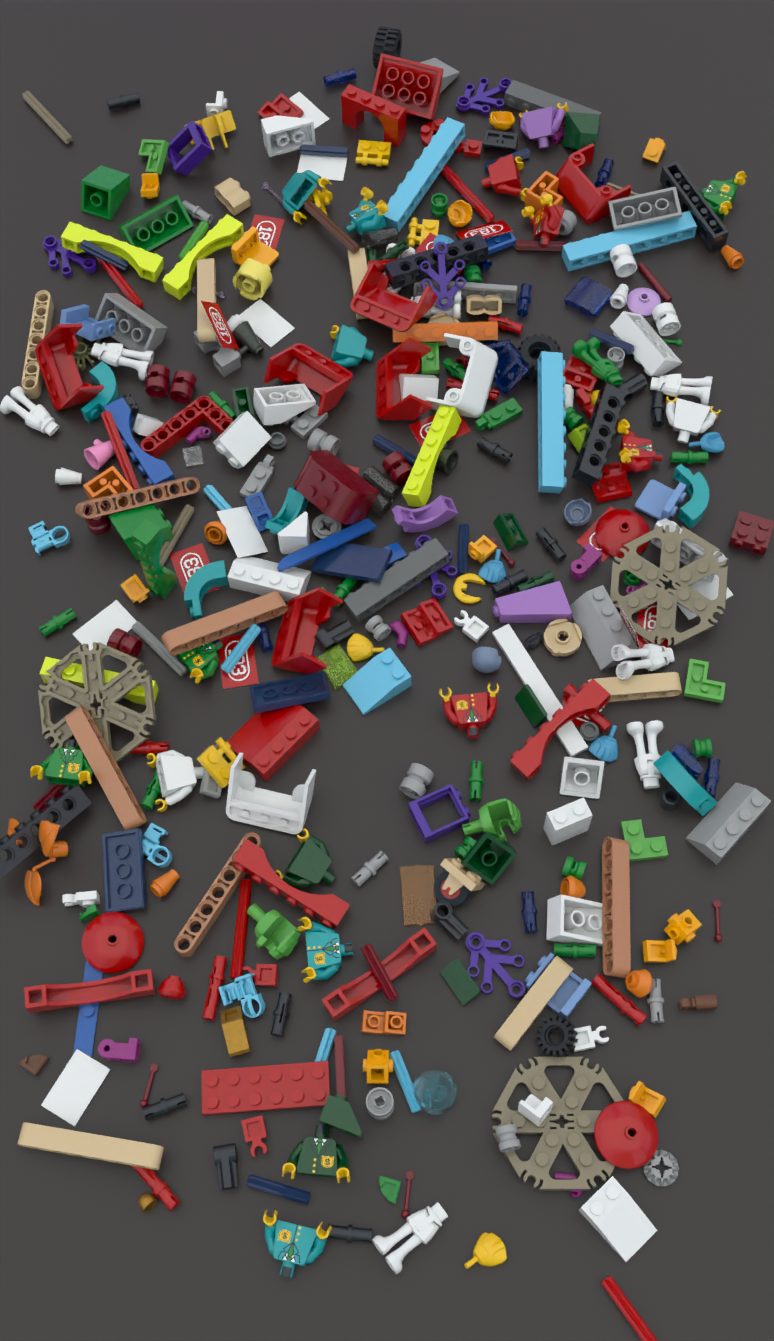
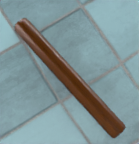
[303,199,360,254]

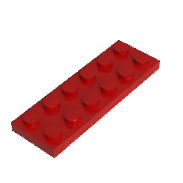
[201,1061,331,1116]

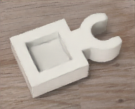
[454,610,489,642]
[62,891,100,908]
[574,1026,609,1052]

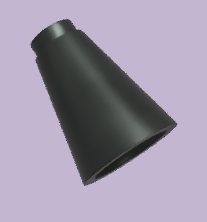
[232,321,264,356]
[436,444,459,474]

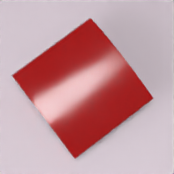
[257,93,304,119]
[563,356,599,393]
[591,462,632,503]
[400,598,453,647]

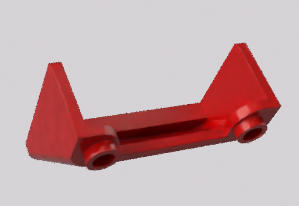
[350,263,438,332]

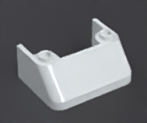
[426,333,498,418]
[226,753,316,834]

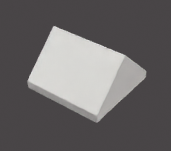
[399,374,439,402]
[278,511,310,554]
[560,757,604,799]

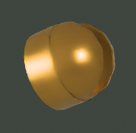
[138,1193,158,1213]

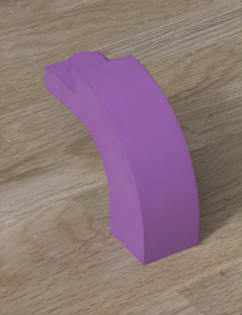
[392,495,458,533]

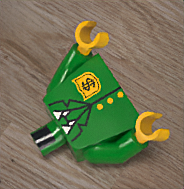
[697,171,747,220]
[176,639,223,684]
[30,740,94,787]

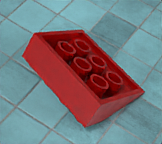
[372,53,444,121]
[227,705,320,782]

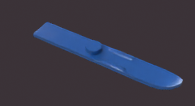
[277,518,377,572]
[73,960,103,1058]

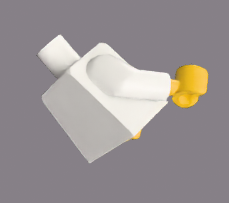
[665,396,721,444]
[146,750,204,812]

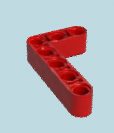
[141,396,233,458]

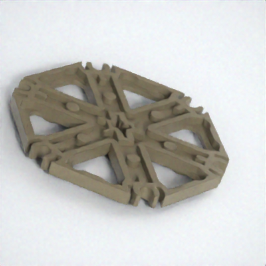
[610,525,728,646]
[38,642,156,763]
[492,1057,632,1191]

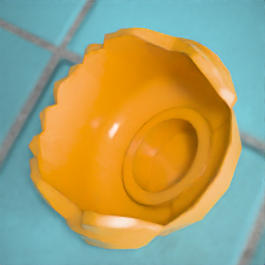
[489,111,515,131]
[447,200,473,227]

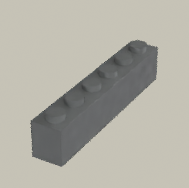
[504,80,601,126]
[344,538,450,624]

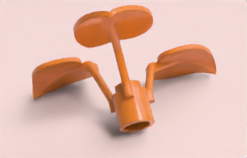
[7,818,68,906]

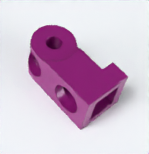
[570,543,602,580]
[98,1038,141,1063]

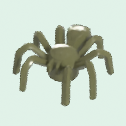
[73,336,100,372]

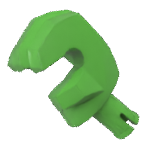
[462,798,522,841]
[247,903,301,960]

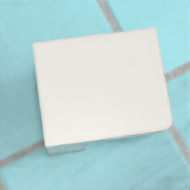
[133,413,163,437]
[518,1094,553,1127]

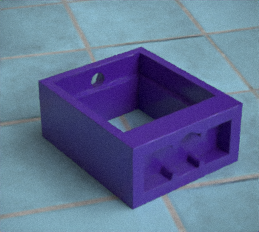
[167,120,213,176]
[408,784,471,844]

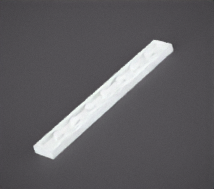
[492,624,588,757]

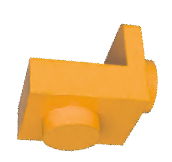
[642,138,666,164]
[140,173,160,199]
[468,535,497,563]
[120,574,150,603]
[642,939,677,963]
[629,1081,666,1118]

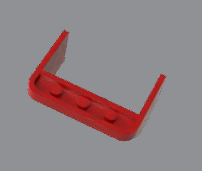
[555,143,631,224]
[35,323,104,410]
[376,337,432,421]
[264,343,353,416]
[271,587,343,674]

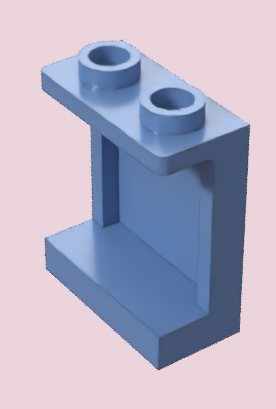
[60,304,116,341]
[525,953,592,1019]

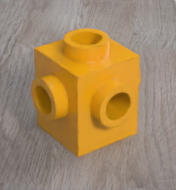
[664,909,702,946]
[363,1049,393,1084]

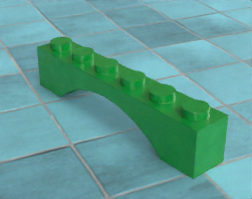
[131,518,178,598]

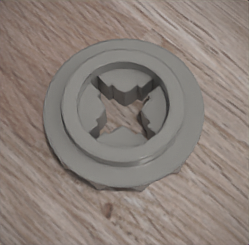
[312,514,341,540]
[643,1150,679,1187]

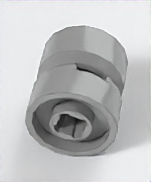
[307,428,341,456]
[399,763,434,799]
[366,1087,394,1121]

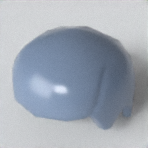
[564,499,592,526]
[472,647,501,673]

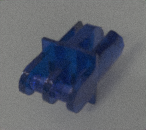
[671,744,703,780]

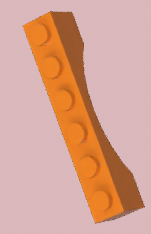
[393,321,498,342]

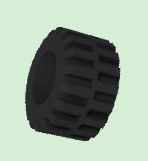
[373,26,402,69]
[516,334,561,383]

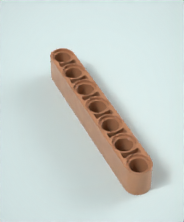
[75,477,200,518]
[161,591,288,656]
[65,706,147,830]
[174,833,262,958]
[602,837,631,978]

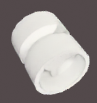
[609,244,637,278]
[652,302,681,336]

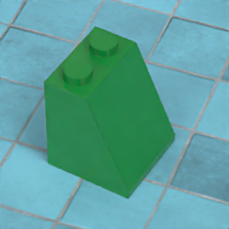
[81,165,130,220]
[108,504,174,560]

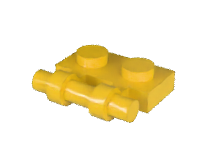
[356,140,391,167]
[407,217,439,248]
[196,737,246,789]

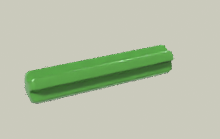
[179,221,209,261]

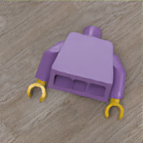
[519,102,569,149]

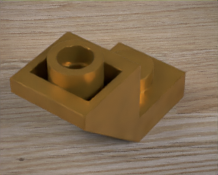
[220,1005,250,1057]

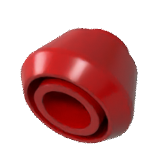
[157,975,186,1000]

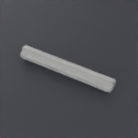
[132,622,188,676]

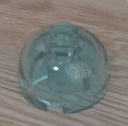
[413,1069,457,1115]

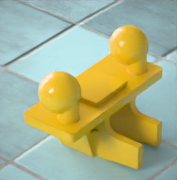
[185,110,236,150]

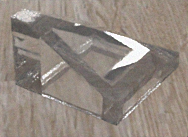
[182,445,204,466]

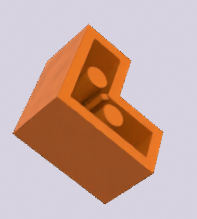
[525,171,563,212]
[83,466,137,506]

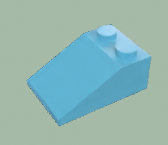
[343,648,412,715]

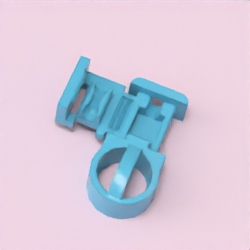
[28,521,71,556]
[142,823,172,868]
[218,973,265,1018]

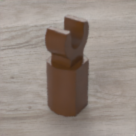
[679,994,718,1011]

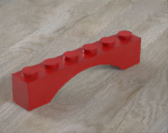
[510,679,610,781]
[232,839,350,929]
[322,927,437,1022]
[24,969,156,1013]

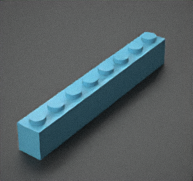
[383,117,466,232]
[561,211,697,272]
[537,351,567,494]

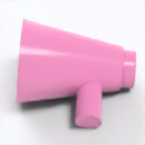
[84,439,115,470]

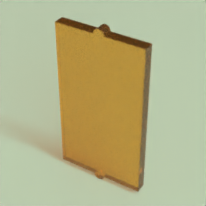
[400,864,436,927]

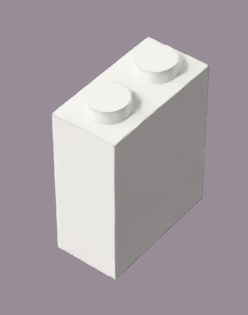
[213,411,271,469]
[543,797,593,846]

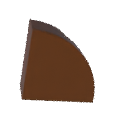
[19,1054,50,1077]

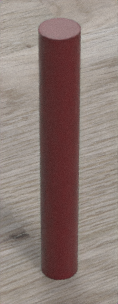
[638,262,672,303]

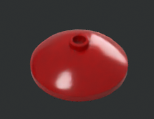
[595,509,650,558]
[82,912,144,974]
[594,1101,659,1169]

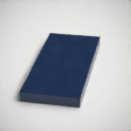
[311,543,393,583]
[249,671,331,714]
[102,828,146,913]

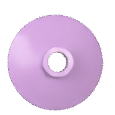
[626,287,661,317]

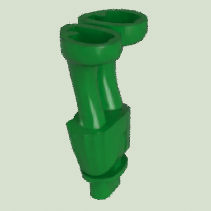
[572,337,623,386]

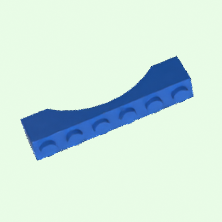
[104,397,175,493]

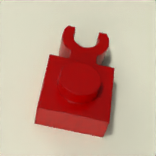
[454,139,483,158]
[574,388,594,421]
[242,964,279,987]
[241,1115,268,1158]

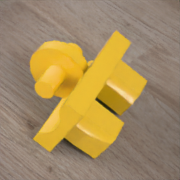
[306,187,333,215]

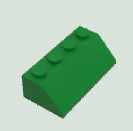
[116,195,194,252]

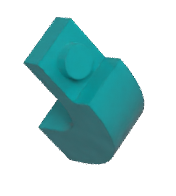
[81,361,119,423]
[673,464,710,529]
[265,486,309,535]
[184,560,228,620]
[653,750,717,816]

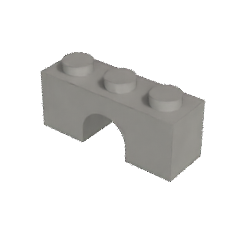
[193,330,241,377]

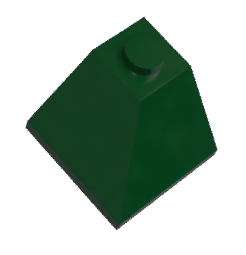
[563,112,600,151]
[461,831,517,885]
[319,1093,364,1140]

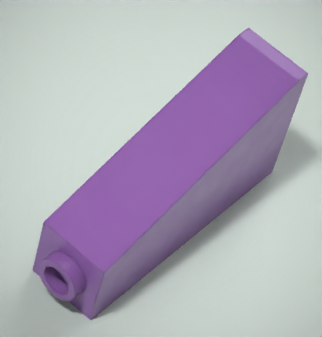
[492,581,572,623]

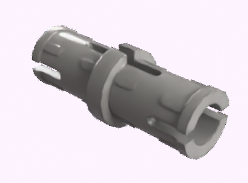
[182,200,213,224]
[351,850,389,887]
[647,979,664,1023]

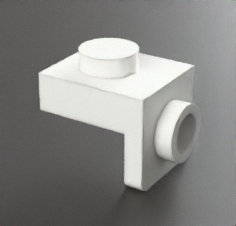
[206,91,227,117]

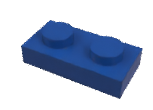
[484,231,516,255]

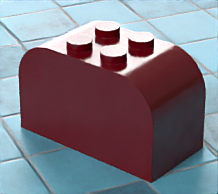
[294,450,380,524]

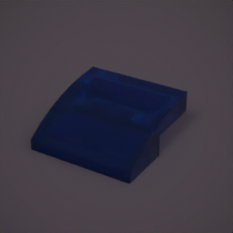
[564,277,613,317]
[494,343,529,395]

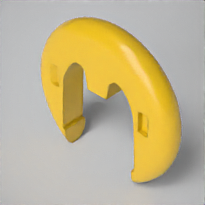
[453,573,486,604]

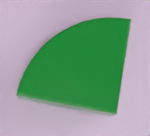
[79,904,100,923]
[379,1176,401,1204]

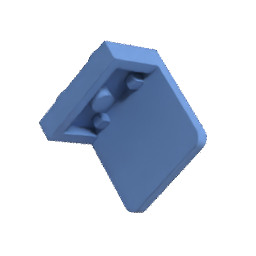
[635,479,687,520]

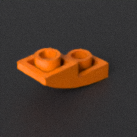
[361,1010,407,1035]

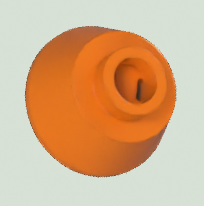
[204,521,228,545]
[560,875,586,899]
[625,969,653,998]

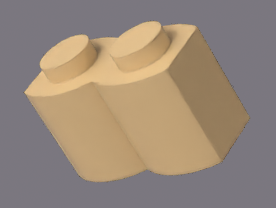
[214,177,251,216]
[466,294,502,315]

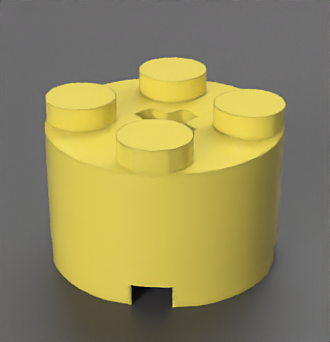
[233,258,273,300]

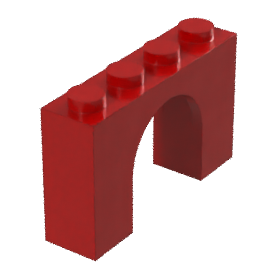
[341,84,406,148]

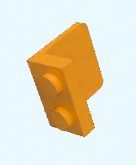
[231,226,279,267]

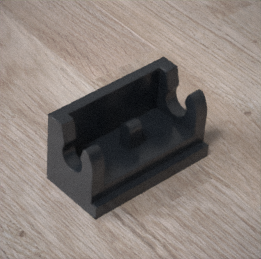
[483,129,518,153]

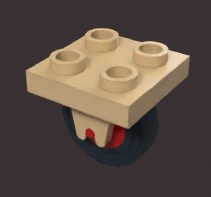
[433,857,486,907]

